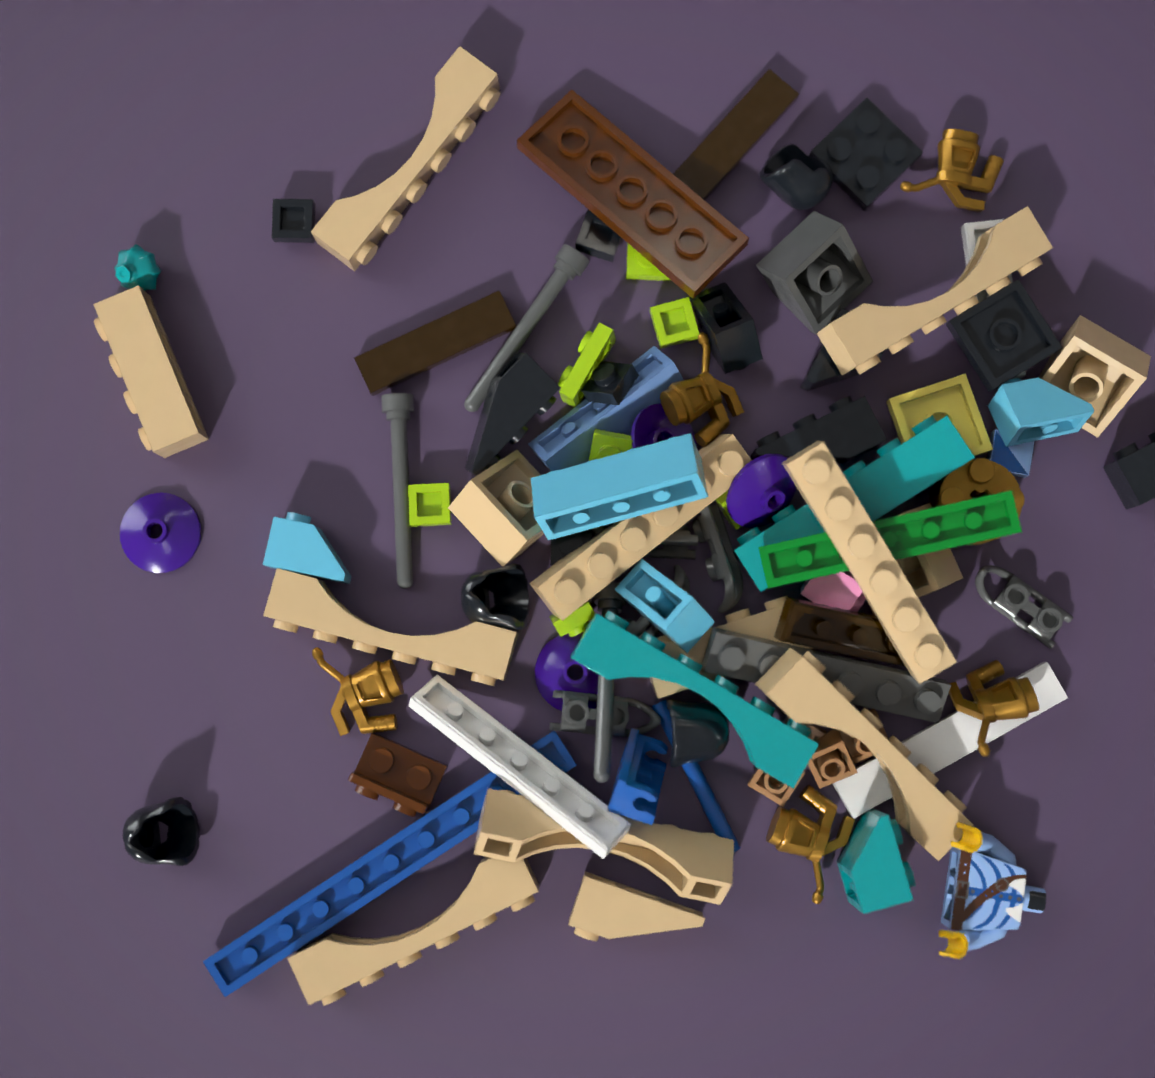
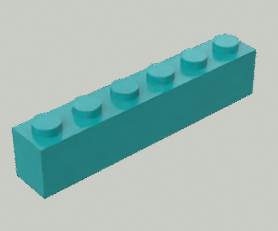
[734,415,975,592]

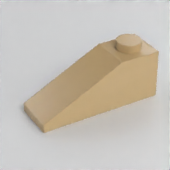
[568,871,705,941]

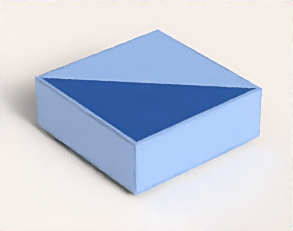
[987,429,1034,478]

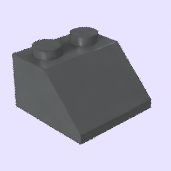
[756,211,873,335]

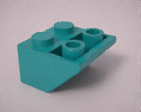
[836,808,915,914]

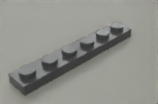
[702,627,951,723]

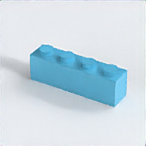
[531,433,708,541]

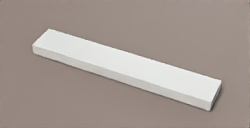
[833,662,1068,818]
[409,674,631,859]

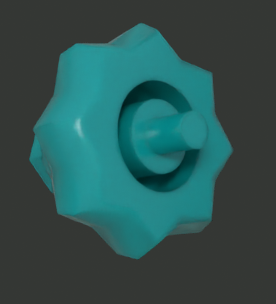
[114,244,161,291]

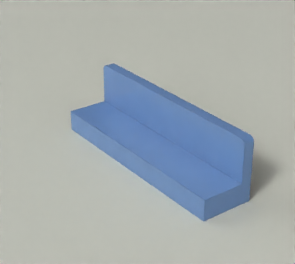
[528,346,684,471]

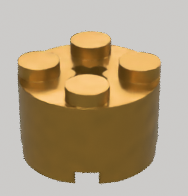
[929,458,1025,546]

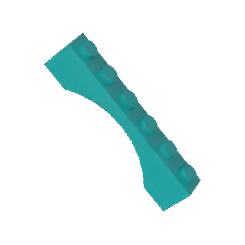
[570,610,819,788]

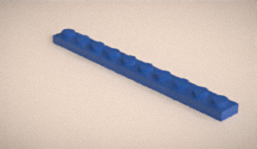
[203,731,577,997]

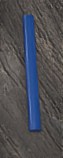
[652,699,741,853]

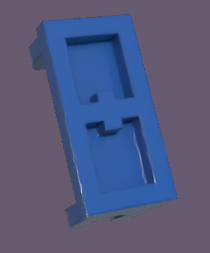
[607,728,668,825]

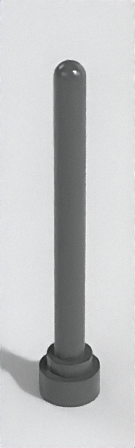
[464,244,590,412]
[381,393,414,589]
[594,582,627,783]

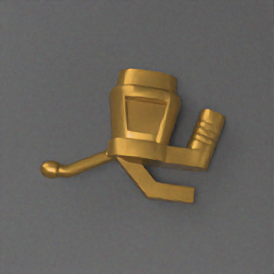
[900,129,1004,212]
[660,333,744,447]
[312,647,404,736]
[949,660,1039,757]
[766,784,855,904]

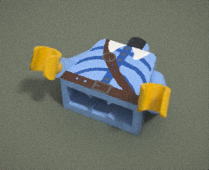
[938,822,1046,959]

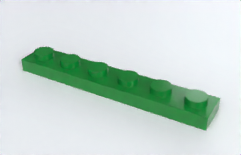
[758,490,1022,588]

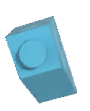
[988,377,1094,447]
[263,512,352,584]
[614,559,715,653]

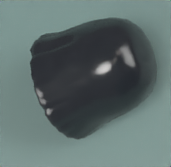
[760,144,833,210]
[461,563,530,631]
[666,699,730,768]
[122,797,200,866]

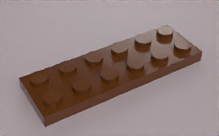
[517,89,749,299]

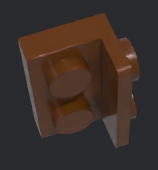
[348,733,448,817]

